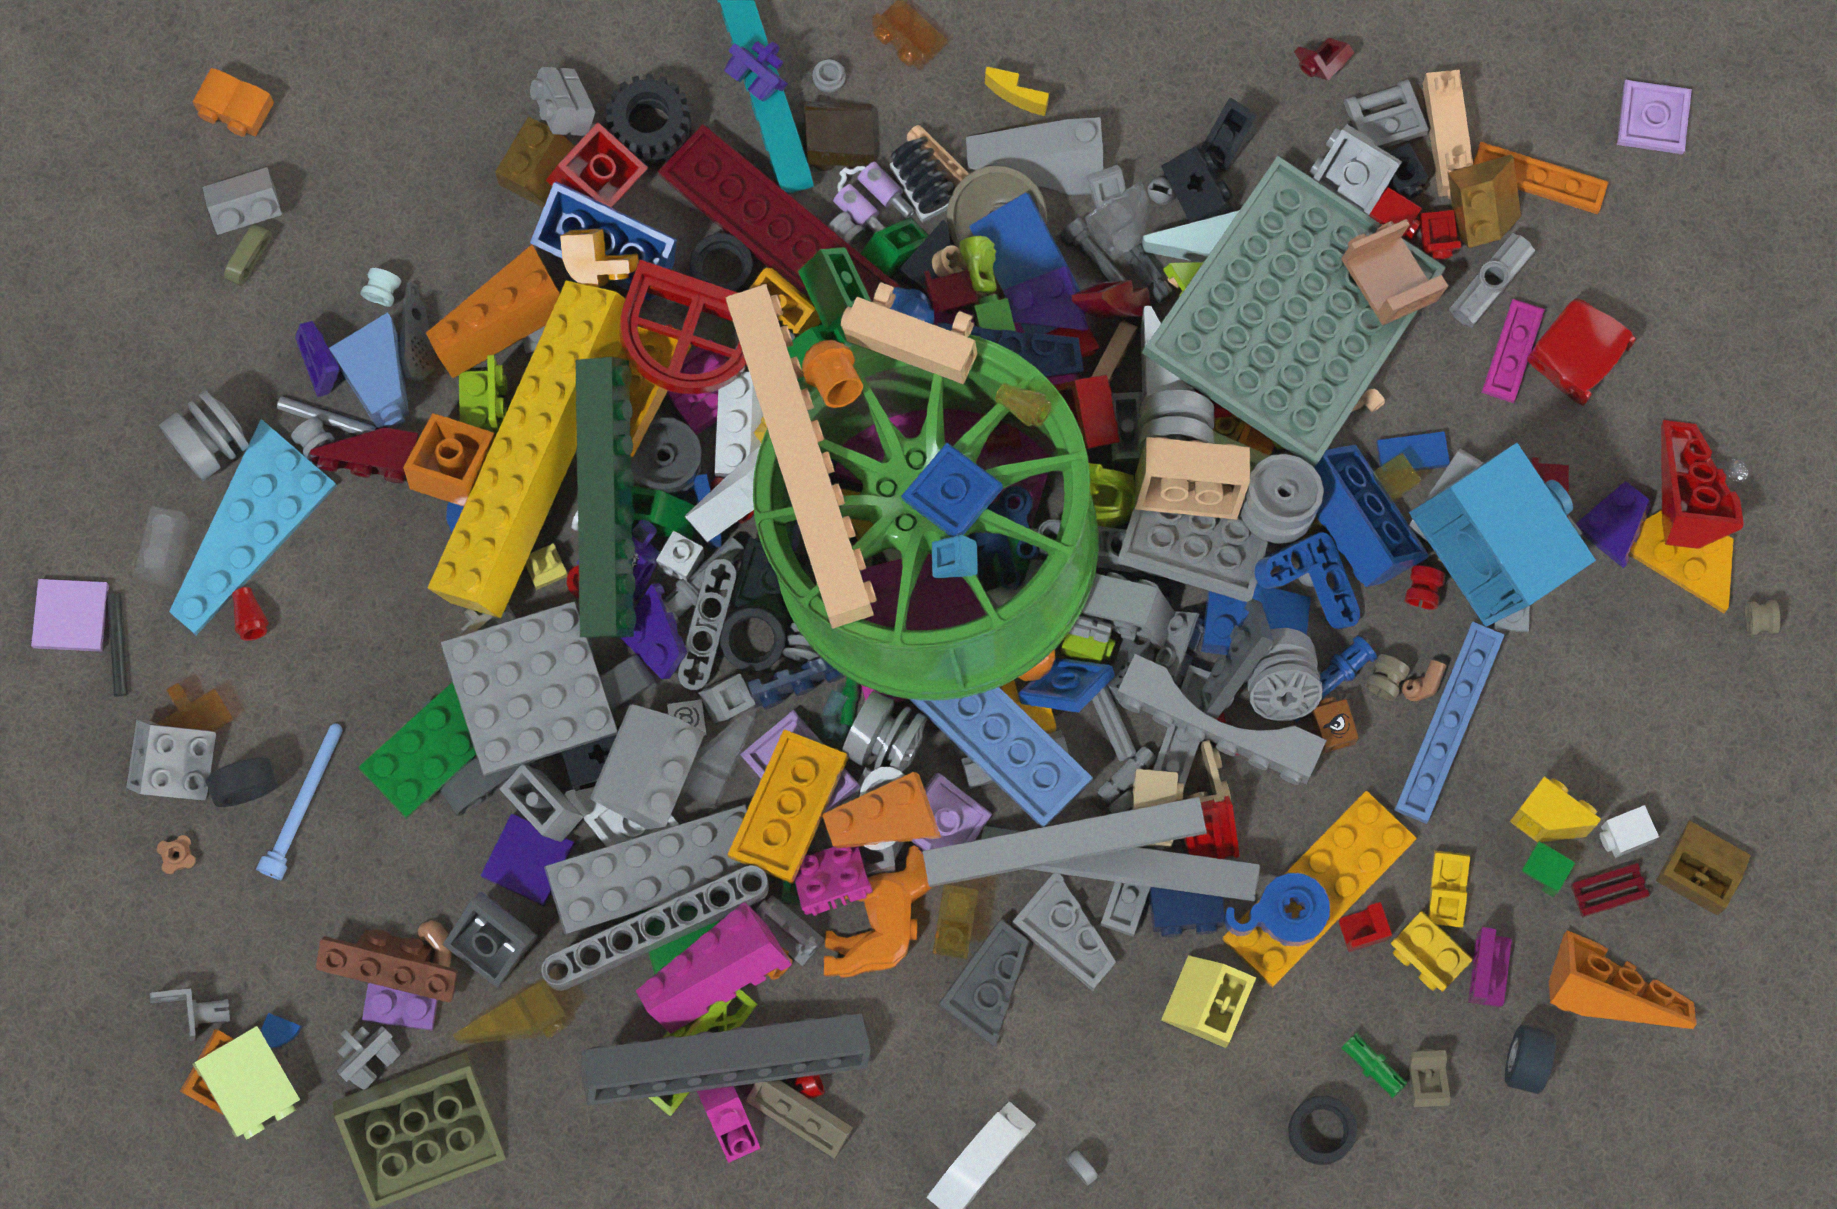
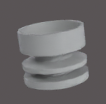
[158,390,249,481]
[1248,628,1322,721]
[842,690,927,772]

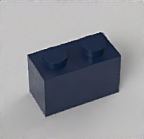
[1149,887,1225,938]

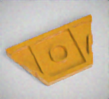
[1628,510,1734,613]

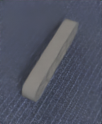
[678,559,736,690]

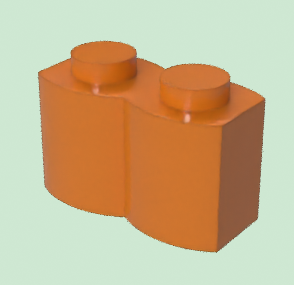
[193,68,274,137]

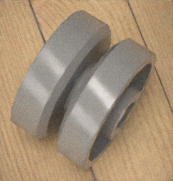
[1138,390,1215,456]
[1240,454,1324,544]

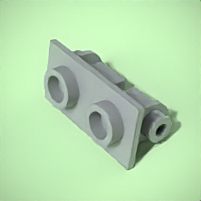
[1155,611,1204,685]
[756,895,825,967]

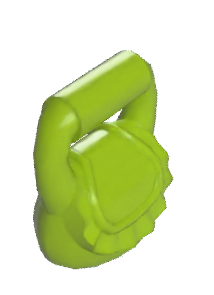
[960,236,997,294]

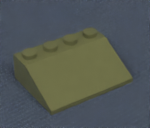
[333,1052,506,1209]

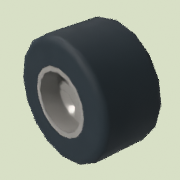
[1505,1025,1556,1094]

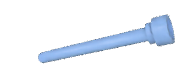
[256,723,343,881]

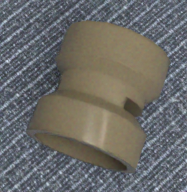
[1364,654,1410,701]

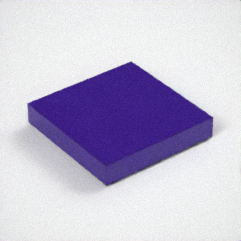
[481,813,575,906]

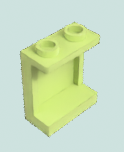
[193,1026,300,1140]

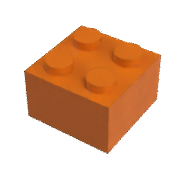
[403,413,495,507]

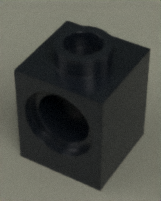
[1387,143,1428,200]

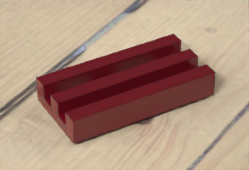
[1571,863,1650,918]

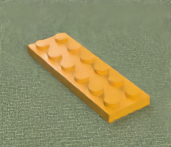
[1222,791,1417,988]

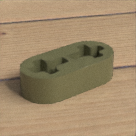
[224,223,272,286]

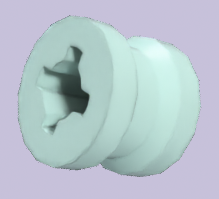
[360,268,401,307]

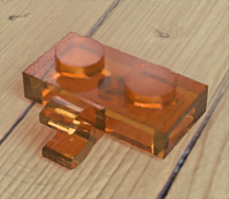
[156,683,234,732]

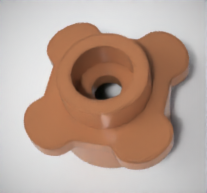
[157,835,196,874]

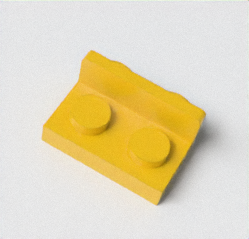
[1391,911,1473,992]

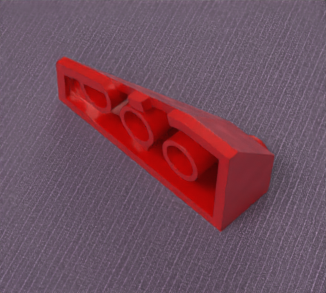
[1661,420,1744,549]

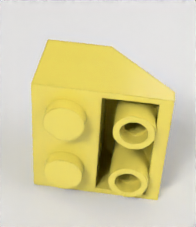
[1161,955,1256,1048]

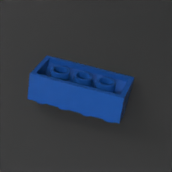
[530,181,677,301]
[1313,444,1429,587]

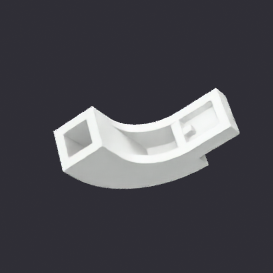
[927,1102,1036,1209]

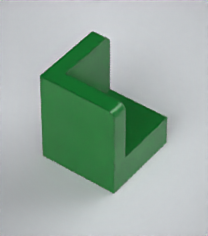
[1522,841,1575,897]

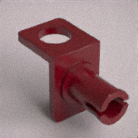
[924,270,977,314]

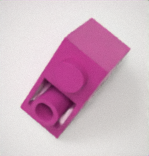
[697,1086,761,1163]

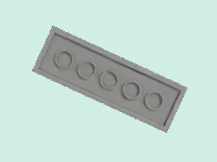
[544,805,748,934]

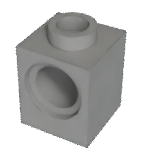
[698,673,755,723]

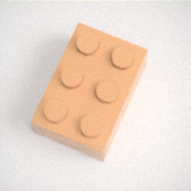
[1135,437,1250,520]

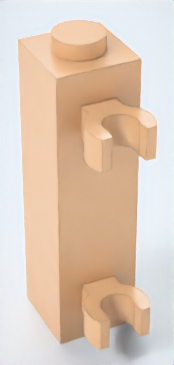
[1423,70,1473,200]
[841,283,978,384]

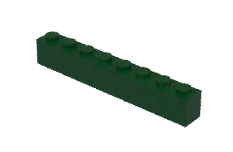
[576,357,636,639]

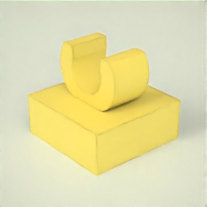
[525,543,568,590]

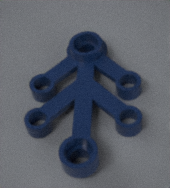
[967,486,1039,590]

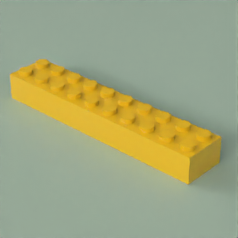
[427,281,625,618]

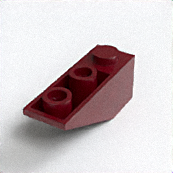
[309,428,420,484]

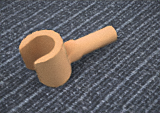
[1352,389,1385,413]

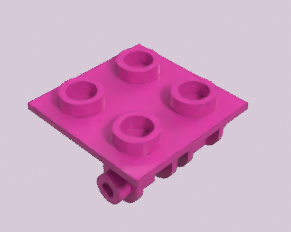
[795,846,873,916]

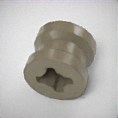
[1745,600,1780,636]

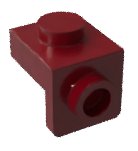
[1294,37,1354,80]

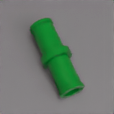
[1341,1033,1408,1099]

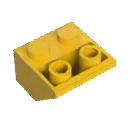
[1509,776,1601,843]

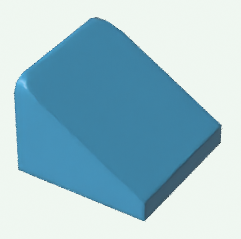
[932,535,978,578]

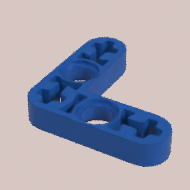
[1254,532,1360,629]

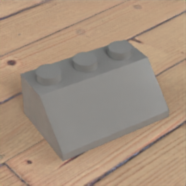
[590,704,705,829]

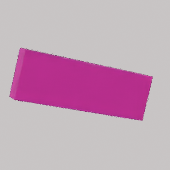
[1481,299,1545,403]

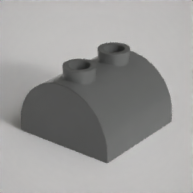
[442,892,537,988]

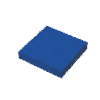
[901,443,1003,537]
[1018,658,1115,713]

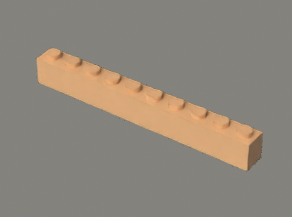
[725,284,877,629]

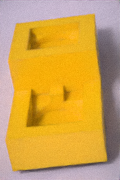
[985,67,1049,116]
[1428,850,1470,928]

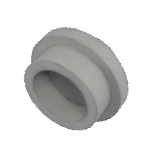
[812,59,846,92]

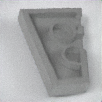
[1012,873,1116,991]

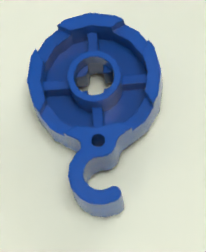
[1224,873,1330,946]

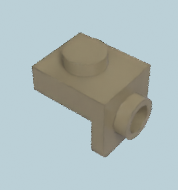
[1409,1049,1450,1107]

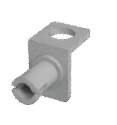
[150,988,230,1041]

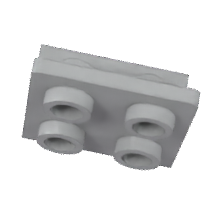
[126,720,216,800]

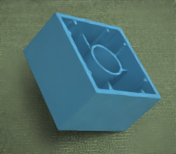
[1409,443,1596,627]

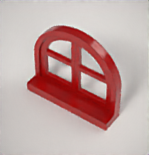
[619,260,747,394]

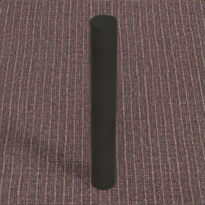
[107,594,128,697]

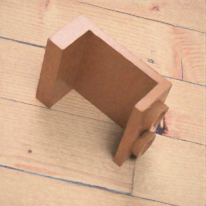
[1341,219,1448,325]

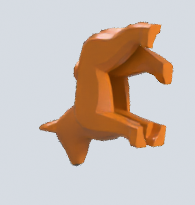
[824,845,933,978]

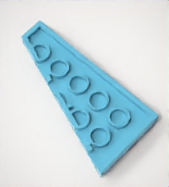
[169,419,337,635]

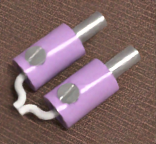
[833,162,915,233]

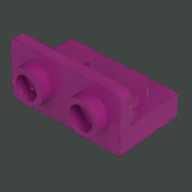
[1468,927,1512,1007]

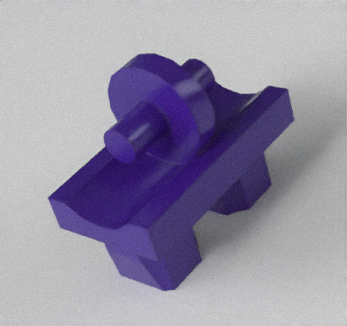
[724,41,788,101]

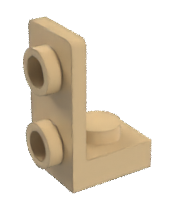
[1187,740,1231,802]

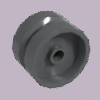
[631,417,702,499]

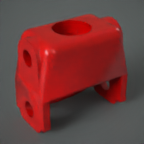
[1527,298,1636,406]

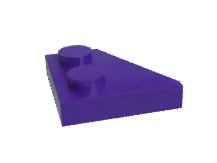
[1576,481,1651,568]

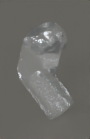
[1715,459,1749,482]

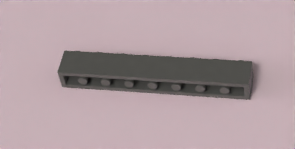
[580,1013,871,1106]

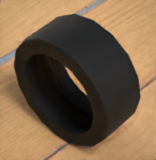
[689,233,754,293]
[720,604,787,672]
[206,757,278,807]
[1288,1096,1357,1165]

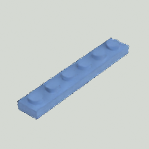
[1394,622,1504,824]

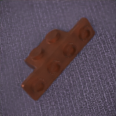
[316,929,458,1003]

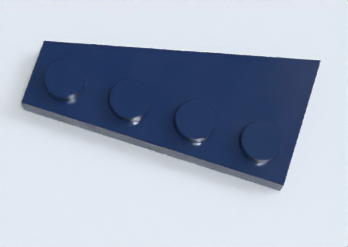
[938,322,1084,378]

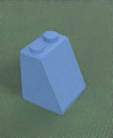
[329,312,409,429]

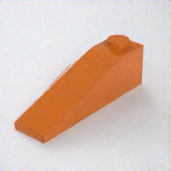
[1549,930,1697,1029]

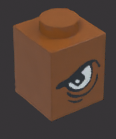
[1310,697,1359,754]

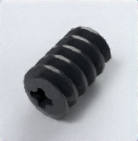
[891,137,954,214]

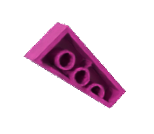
[636,902,792,1034]

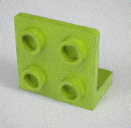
[459,355,507,437]

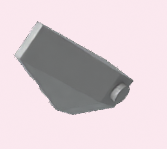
[966,117,1103,195]

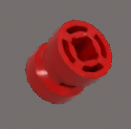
[1404,566,1446,610]

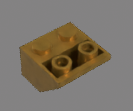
[1656,820,1751,916]

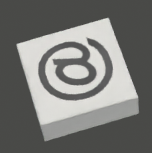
[667,699,706,736]

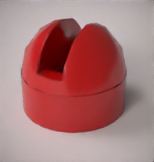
[795,1075,825,1099]

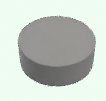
[1065,1150,1098,1186]

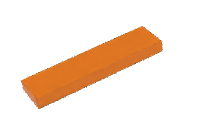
[1473,142,1608,215]

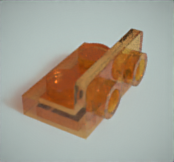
[872,0,948,70]

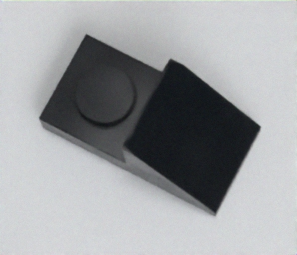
[1201,98,1259,172]

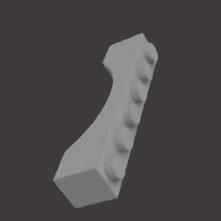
[1116,654,1327,785]

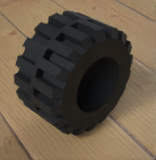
[606,74,692,167]

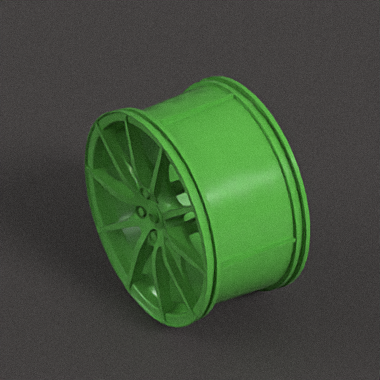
[753,330,1099,700]

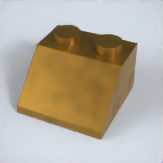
[495,116,575,208]
[1447,155,1521,248]

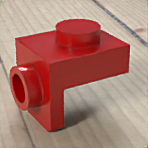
[1419,210,1461,259]

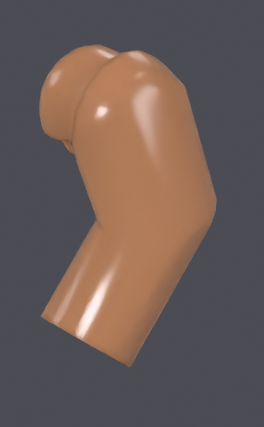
[1402,660,1447,702]
[418,920,452,967]

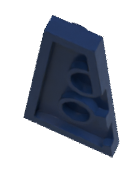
[748,658,845,710]

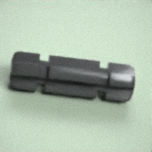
[1122,242,1172,303]

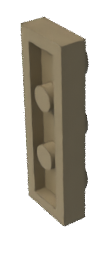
[746,1080,853,1159]

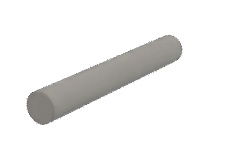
[277,396,378,435]

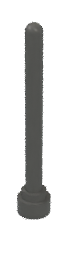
[1060,217,1163,323]

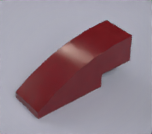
[1071,280,1151,319]

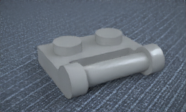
[1344,79,1428,149]

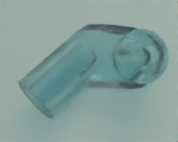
[821,689,848,742]

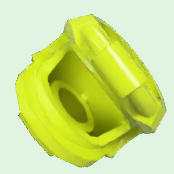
[1088,463,1135,528]

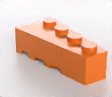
[426,244,560,378]

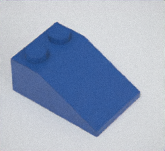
[1201,583,1311,655]

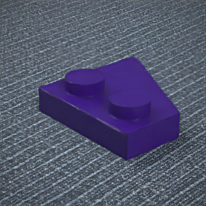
[1003,266,1089,331]
[295,321,340,398]
[621,583,687,680]

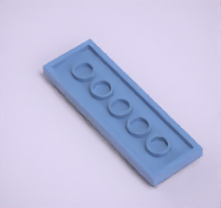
[909,687,1093,828]

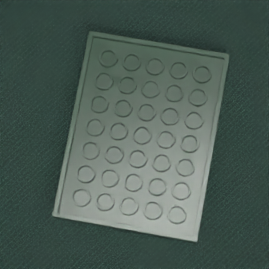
[1142,156,1446,467]

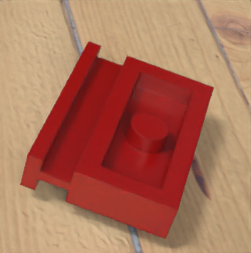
[1184,795,1240,860]

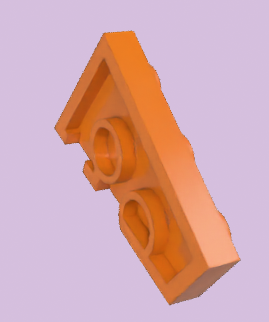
[822,772,942,848]

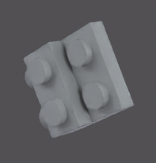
[1309,124,1402,216]

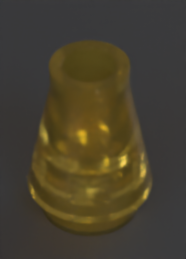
[996,383,1051,427]

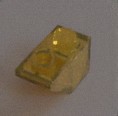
[932,884,978,960]

